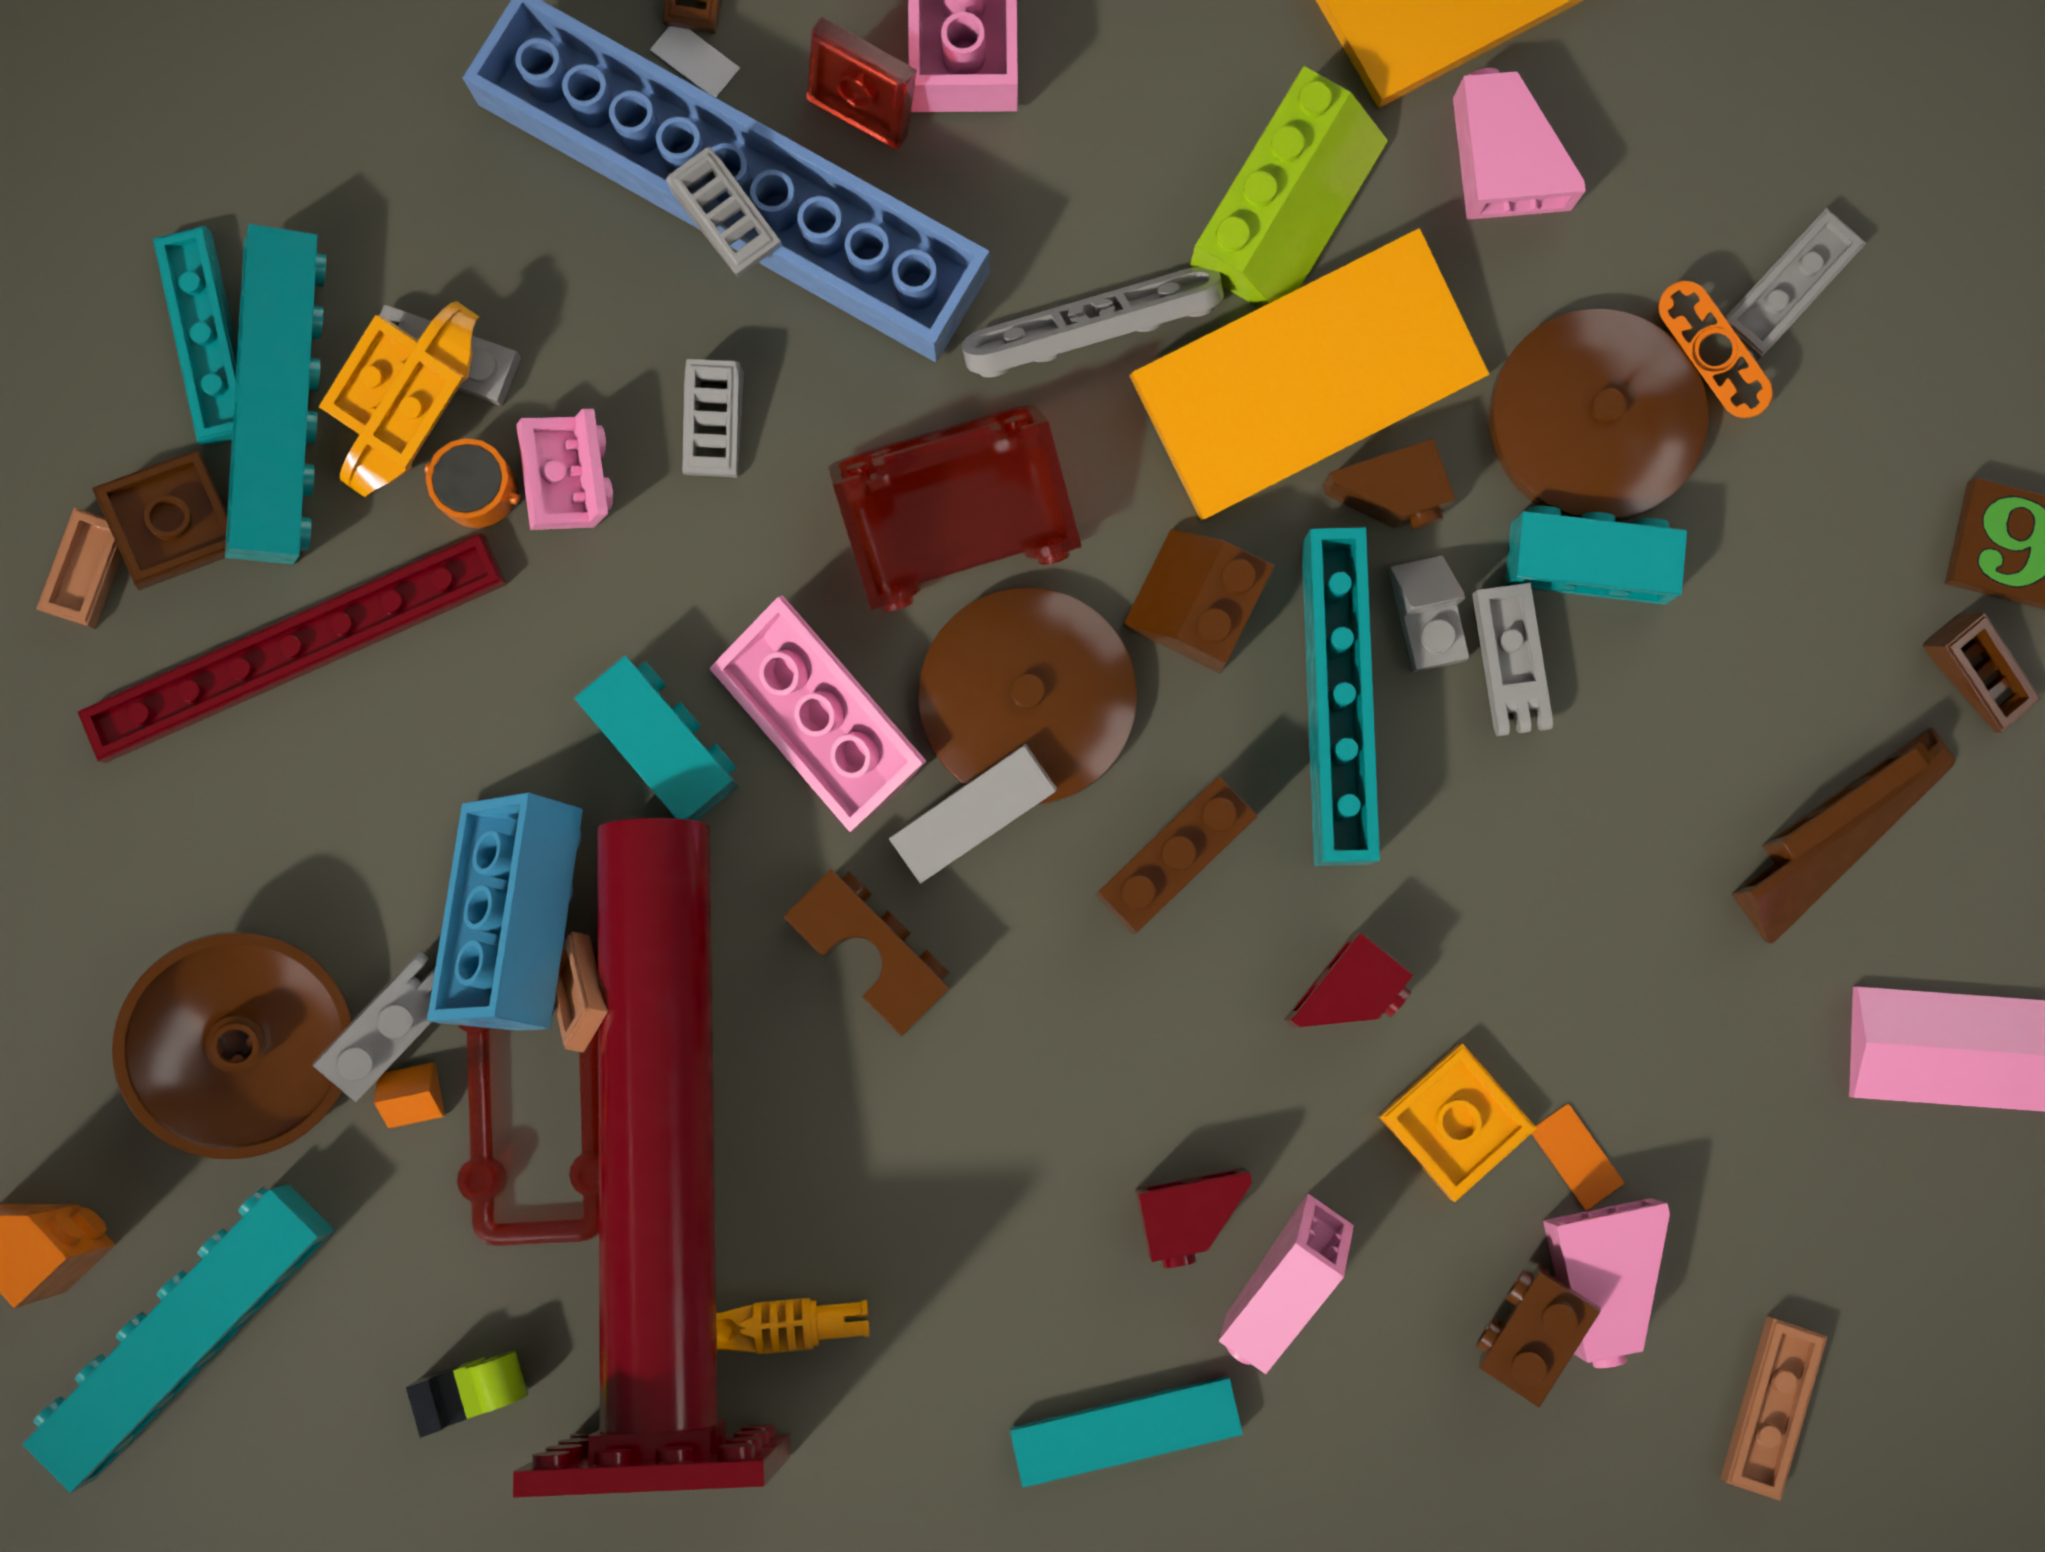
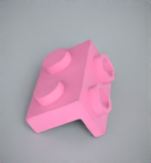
[516,408,613,530]

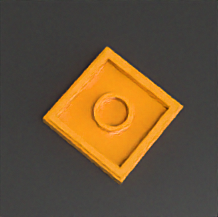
[1377,1043,1537,1202]

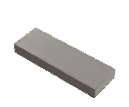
[1725,208,1866,361]
[889,743,1057,884]

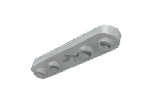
[962,267,1224,378]

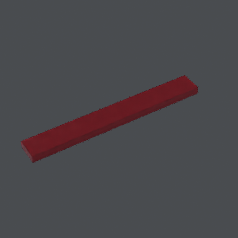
[77,533,507,763]

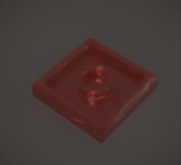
[807,17,917,150]

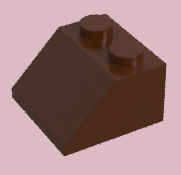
[1123,529,1275,673]

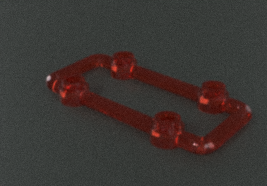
[457,950,599,1246]

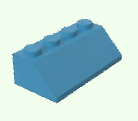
[427,792,583,1031]

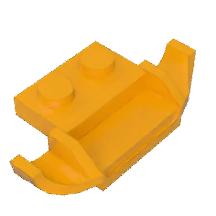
[319,301,480,498]

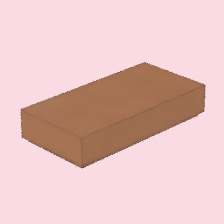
[36,507,122,629]
[554,931,608,1053]

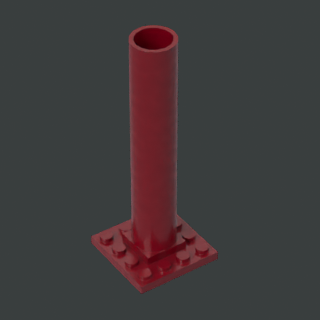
[513,818,790,1498]

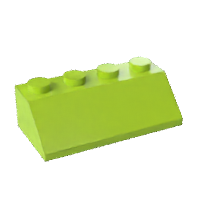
[1189,66,1388,308]

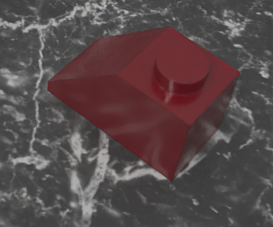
[1284,933,1414,1027]
[1135,1168,1252,1268]

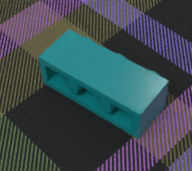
[1504,506,1687,605]
[574,655,739,821]

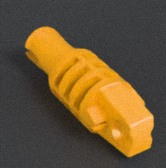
[716,1298,870,1355]

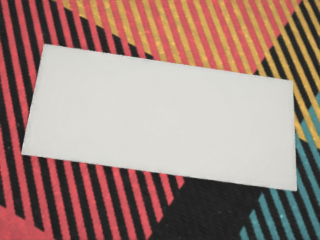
[650,26,740,98]

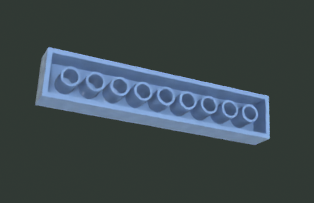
[462,0,990,363]

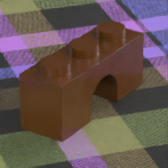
[1096,776,1258,934]
[783,869,951,1037]

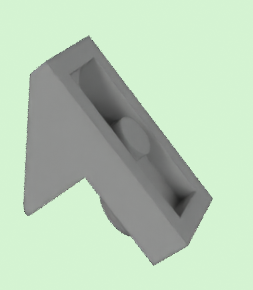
[1388,556,1469,673]

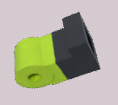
[406,1350,528,1438]

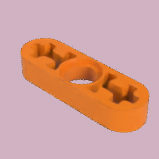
[1659,281,1773,418]

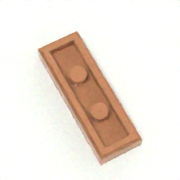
[1720,1316,1828,1501]

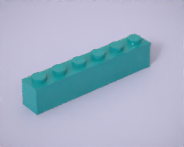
[225,224,326,565]
[1301,527,1380,866]
[22,1184,336,1493]

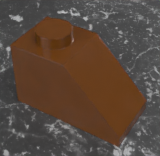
[1322,438,1455,530]

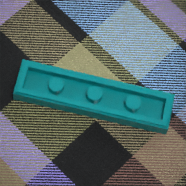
[153,226,237,447]
[1010,1375,1243,1488]

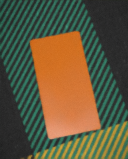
[1532,1104,1624,1210]

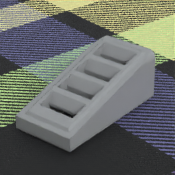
[666,147,782,278]
[682,359,744,478]

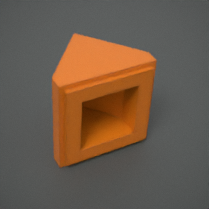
[374,1062,445,1129]

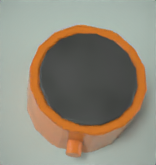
[424,438,520,529]

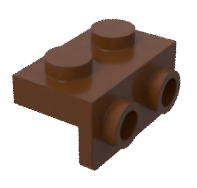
[1476,1263,1601,1408]

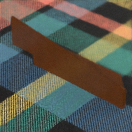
[1731,727,1955,943]

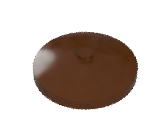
[1489,309,1709,522]
[918,587,1137,806]
[112,931,352,1159]

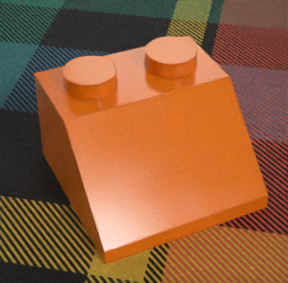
[0,1203,116,1308]

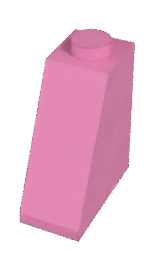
[1453,68,1586,220]
[1219,1194,1354,1374]
[1543,1198,1670,1368]

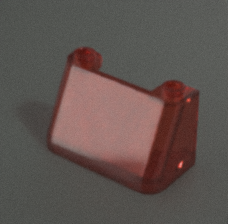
[828,405,1082,612]

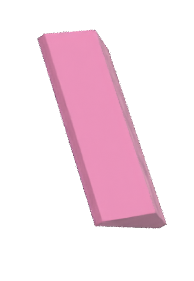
[709,595,926,832]
[1849,987,2045,1112]

